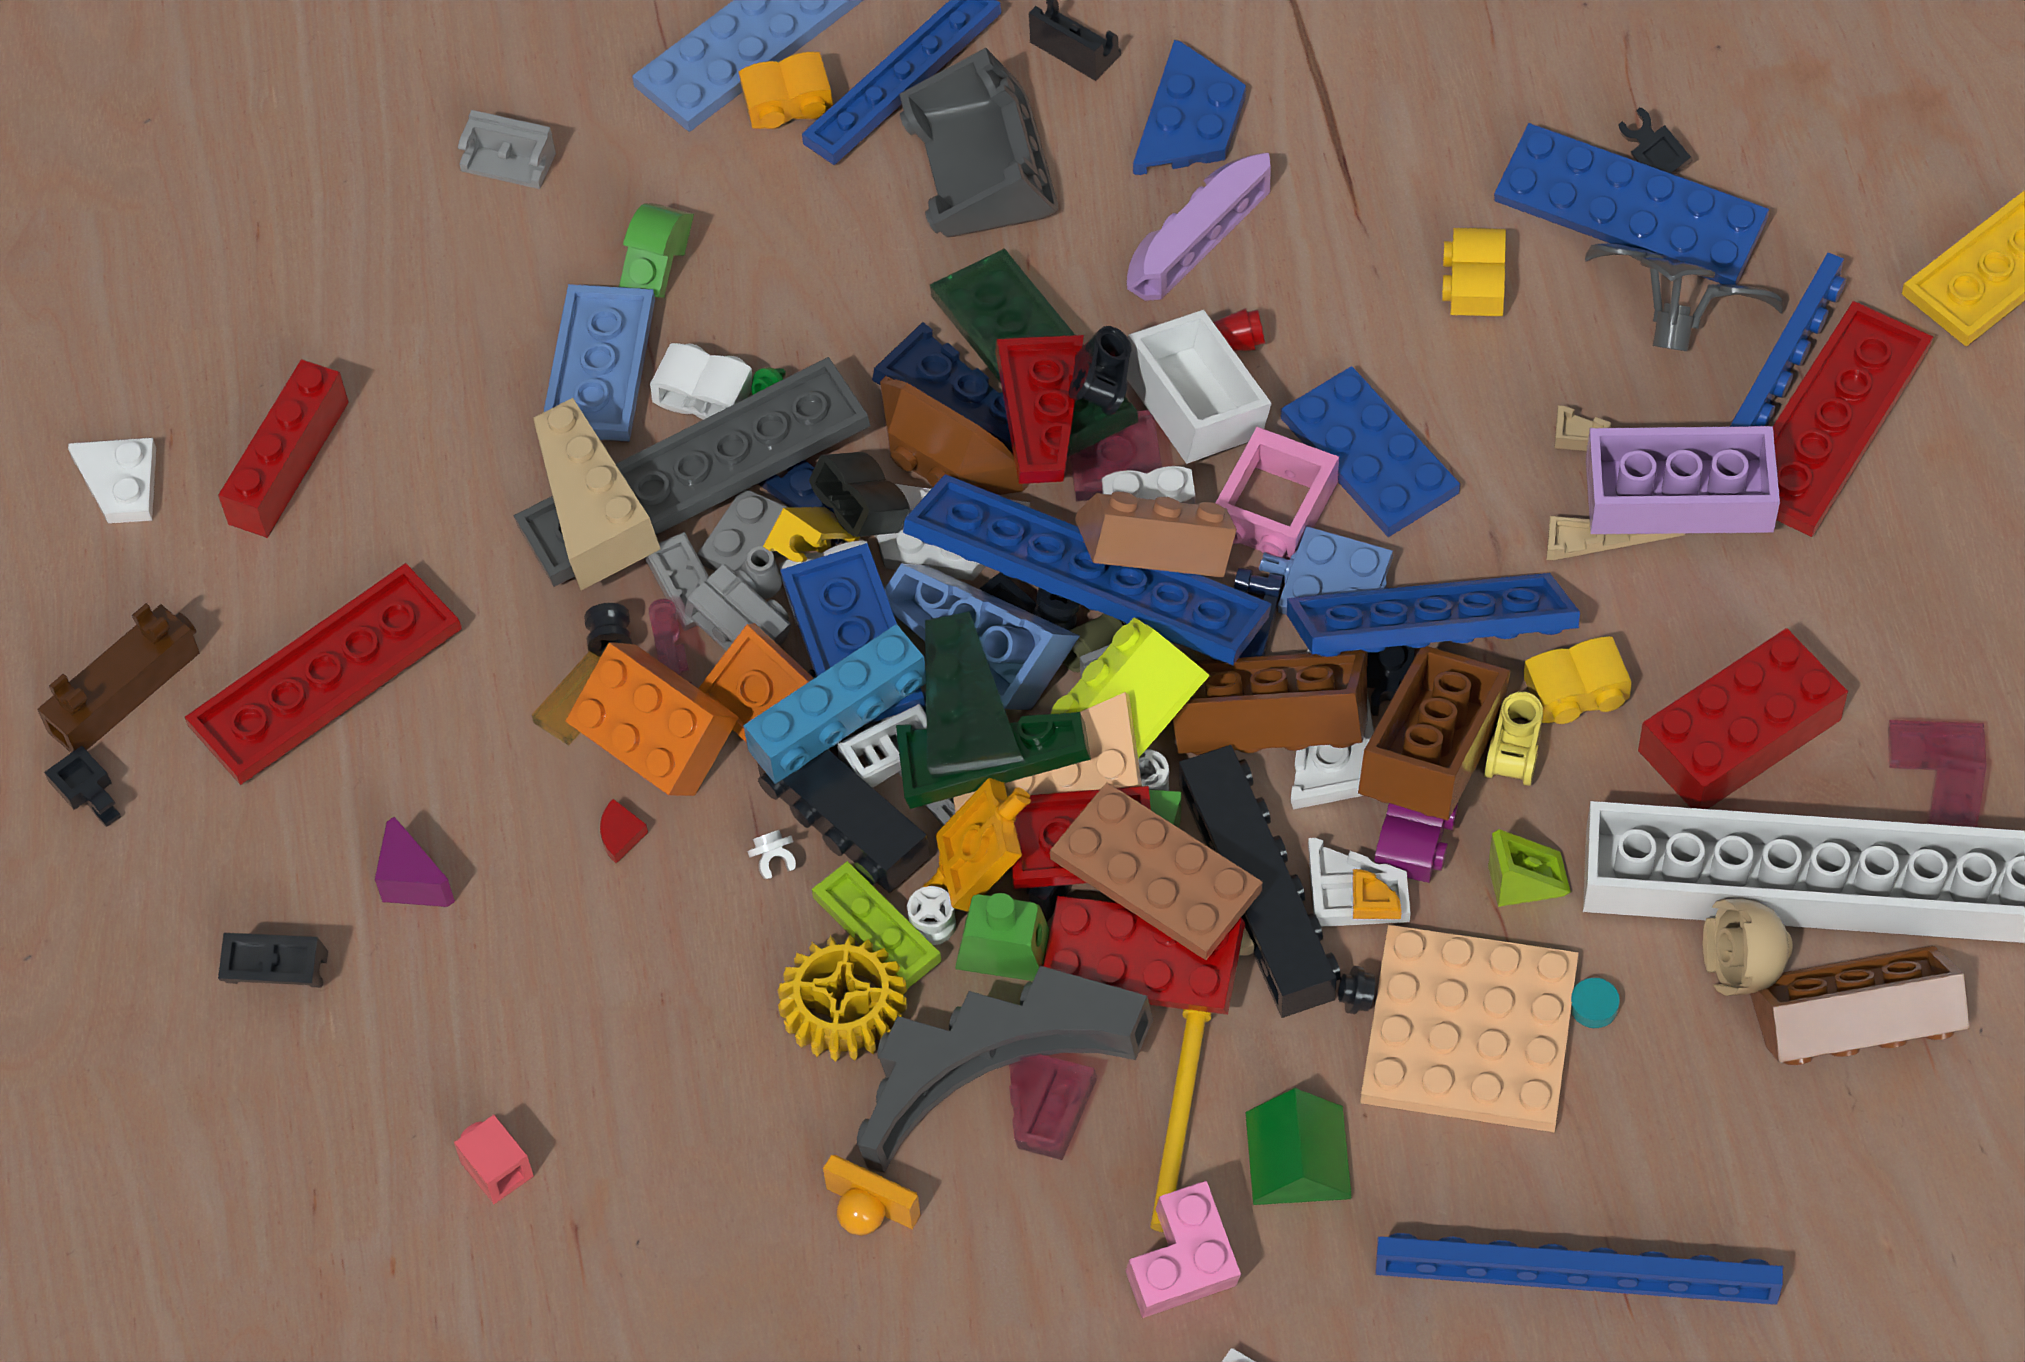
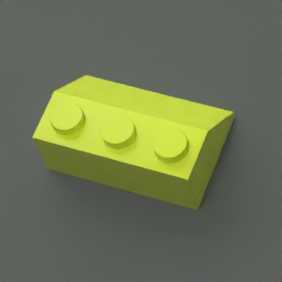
[1051,617,1210,759]

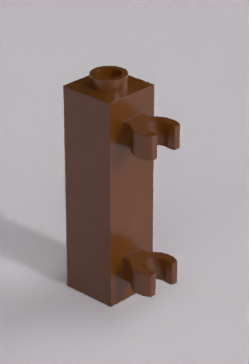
[37,603,200,753]

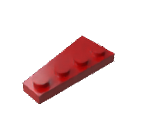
[995,335,1084,484]

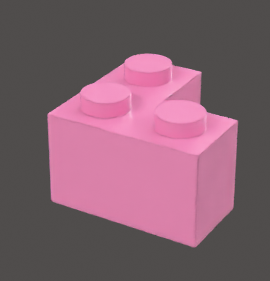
[1126,1181,1241,1318]

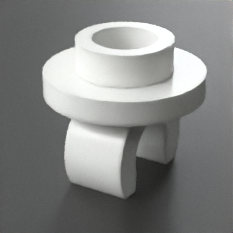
[747,830,796,880]

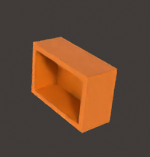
[565,642,739,796]

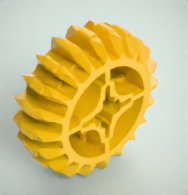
[778,934,907,1062]

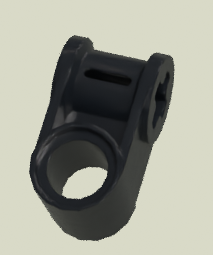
[1069,326,1132,416]

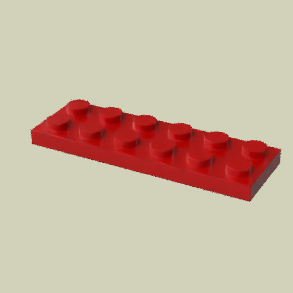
[1773,301,1933,537]
[185,563,462,785]

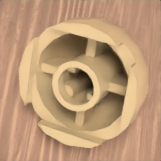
[1702,899,1793,996]

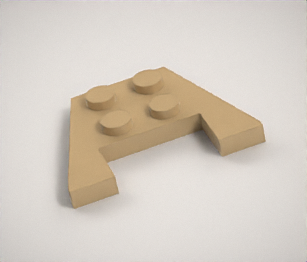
[1546,405,1685,560]

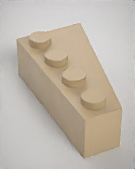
[533,398,660,591]

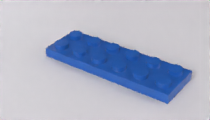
[1494,123,1769,285]
[1287,573,1580,657]

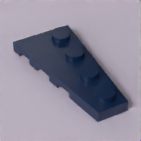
[872,322,1013,453]

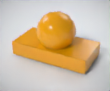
[823,1154,921,1236]

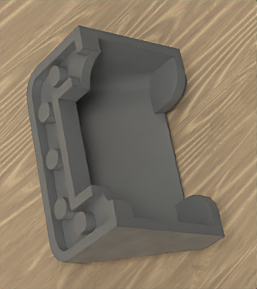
[899,48,1058,237]

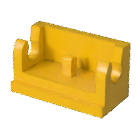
[763,507,860,562]

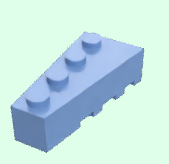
[884,563,1080,710]

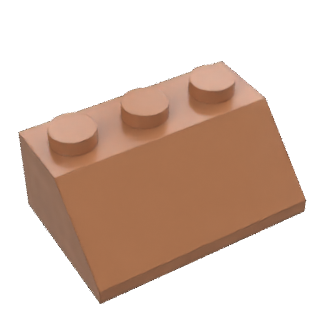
[1075,491,1237,578]

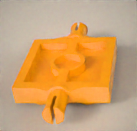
[922,778,1031,912]

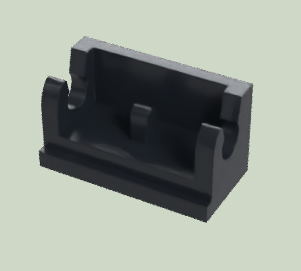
[1029,0,1121,81]
[218,933,328,988]

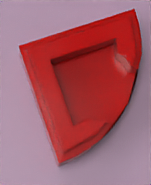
[600,799,648,863]

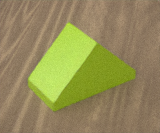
[1488,829,1571,907]

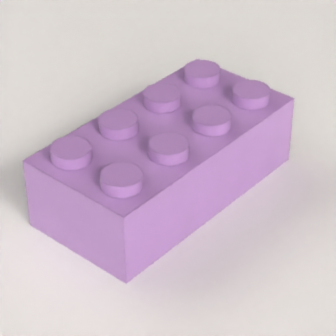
[1586,426,1780,534]

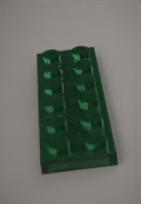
[930,248,1138,457]

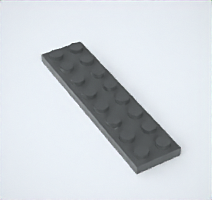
[513,357,871,587]

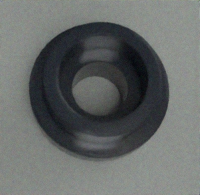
[1338,966,1375,1014]

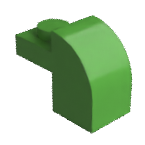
[619,203,694,298]

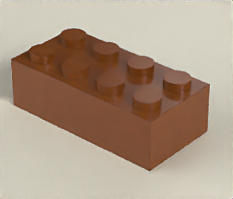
[1358,646,1511,821]

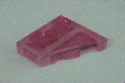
[1009,1054,1097,1160]

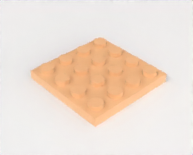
[1360,925,1579,1132]

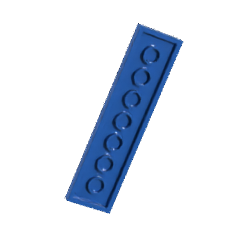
[903,474,1272,665]

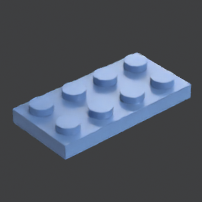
[543,284,655,442]

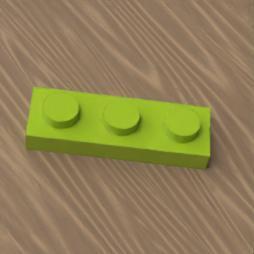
[812,861,941,989]

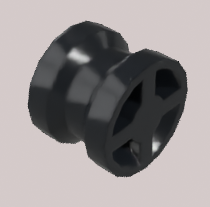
[1032,588,1081,630]
[584,603,633,657]

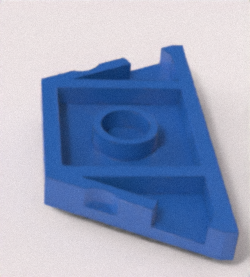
[1133,40,1246,175]

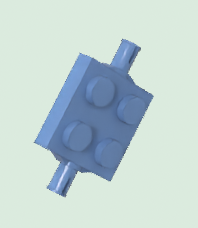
[1259,526,1393,615]

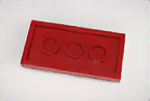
[1043,896,1245,1015]

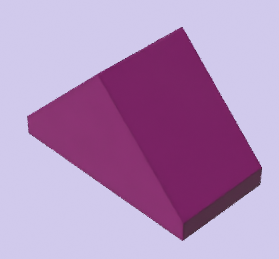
[375,817,455,907]

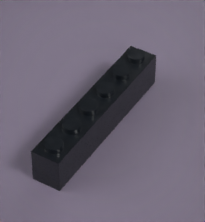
[1179,745,1341,1018]

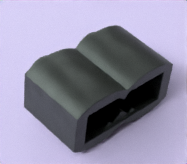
[809,452,910,537]

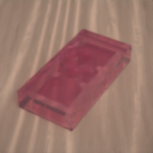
[1887,720,1986,772]
[1927,755,1987,827]

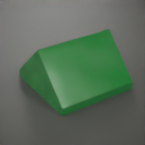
[1245,1088,1352,1205]

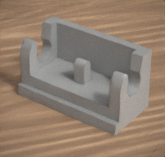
[458,110,556,189]

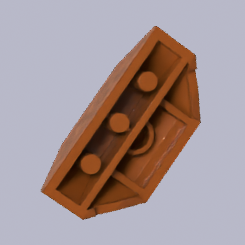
[880,376,1029,495]

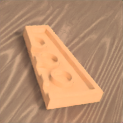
[953,692,1142,813]

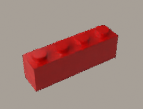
[218,359,349,538]

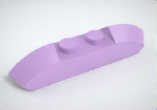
[1127,153,1271,301]

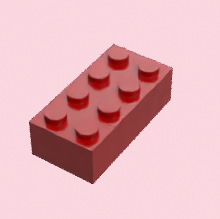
[1638,628,1848,809]

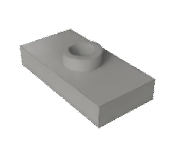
[645,532,709,631]

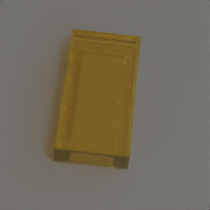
[532,651,600,746]

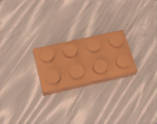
[1050,782,1263,960]

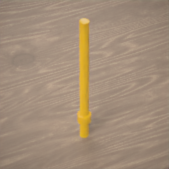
[1150,1009,1212,1232]

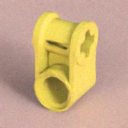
[1484,692,1543,786]

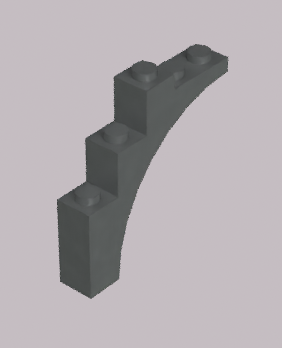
[857,966,1153,1173]

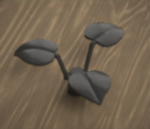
[1585,243,1784,352]

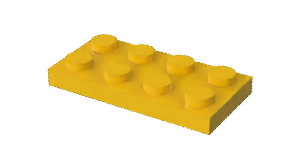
[1901,191,2025,347]

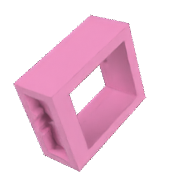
[1216,427,1339,560]

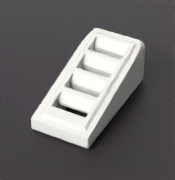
[838,704,933,788]

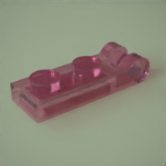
[649,599,692,684]

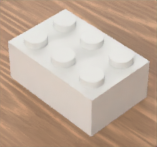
[1127,310,1271,464]

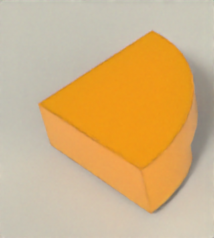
[1352,869,1402,919]

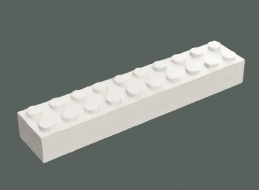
[1583,801,2025,943]

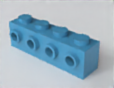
[743,624,927,784]

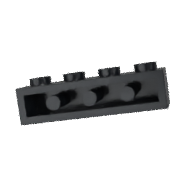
[757,749,930,894]

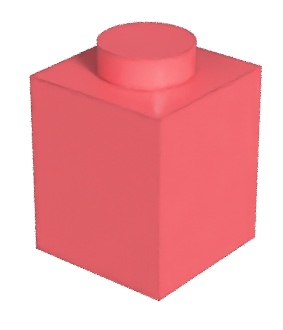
[454,1115,534,1204]

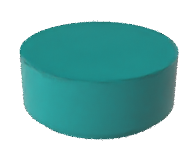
[1571,978,1620,1028]

